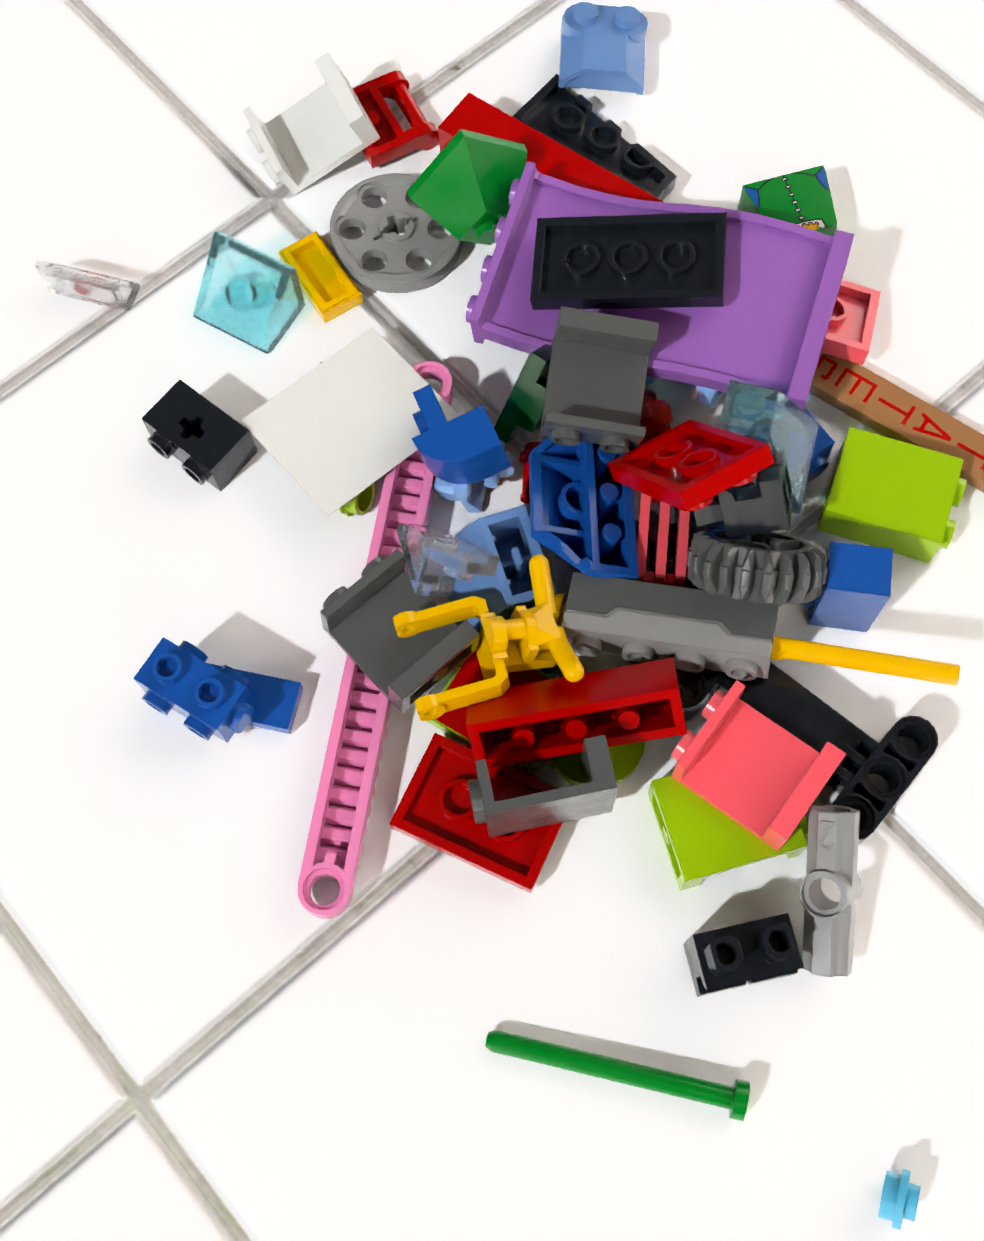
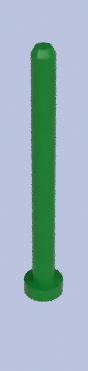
[485,1030,750,1122]

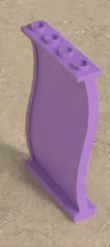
[466,161,855,423]

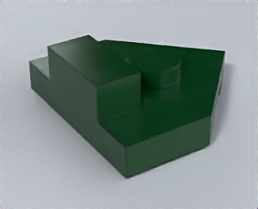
[494,344,552,443]

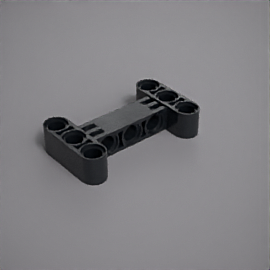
[676,662,938,845]

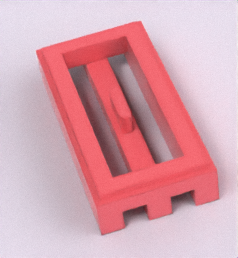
[637,492,690,587]

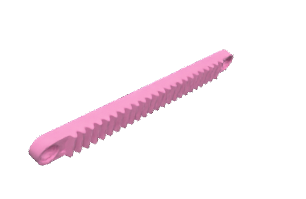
[297,361,453,919]

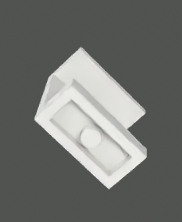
[242,52,380,195]

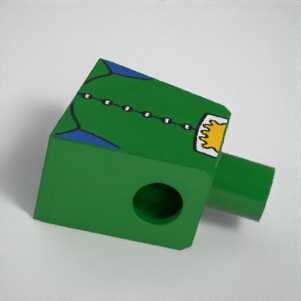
[737,165,837,236]

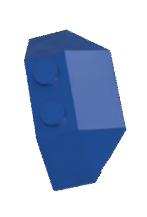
[529,437,639,581]

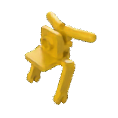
[392,554,585,721]

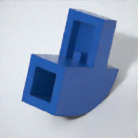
[411,384,511,484]

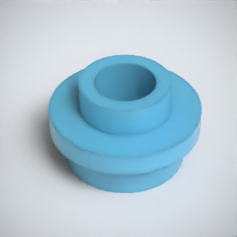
[878,1168,921,1230]

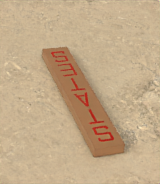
[809,352,984,493]

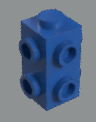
[133,637,256,743]

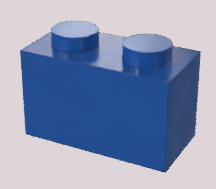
[801,541,893,633]

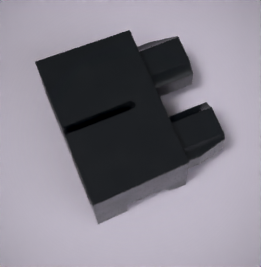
[694,450,794,538]
[683,913,804,997]

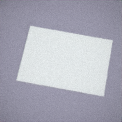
[240,327,460,517]

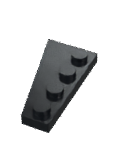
[512,74,677,201]

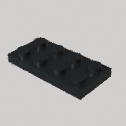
[530,212,727,310]

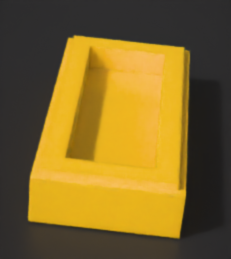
[278,231,363,323]

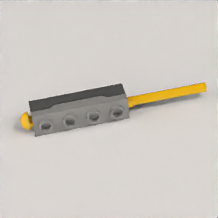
[554,572,960,686]

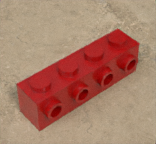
[466,657,687,768]

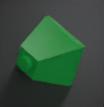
[407,129,528,245]

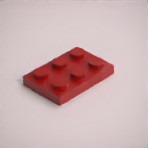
[607,419,775,512]
[389,733,564,893]

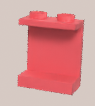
[671,680,846,851]

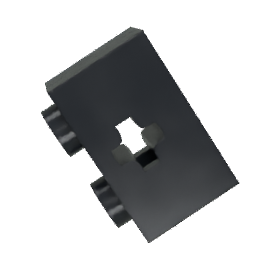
[141,379,258,492]

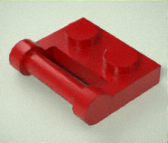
[353,70,439,169]

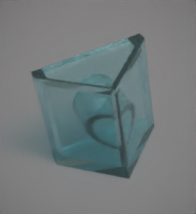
[193,231,306,354]

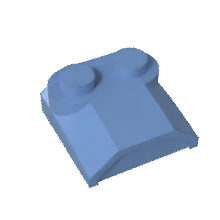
[558,2,648,95]

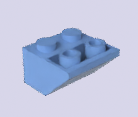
[434,505,557,633]

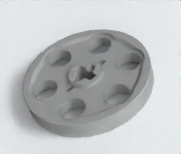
[330,173,462,293]

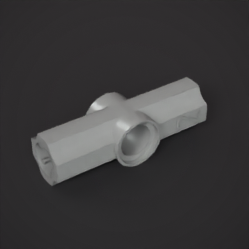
[799,805,862,978]

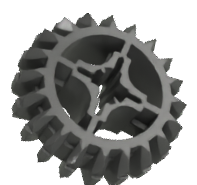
[686,527,828,606]

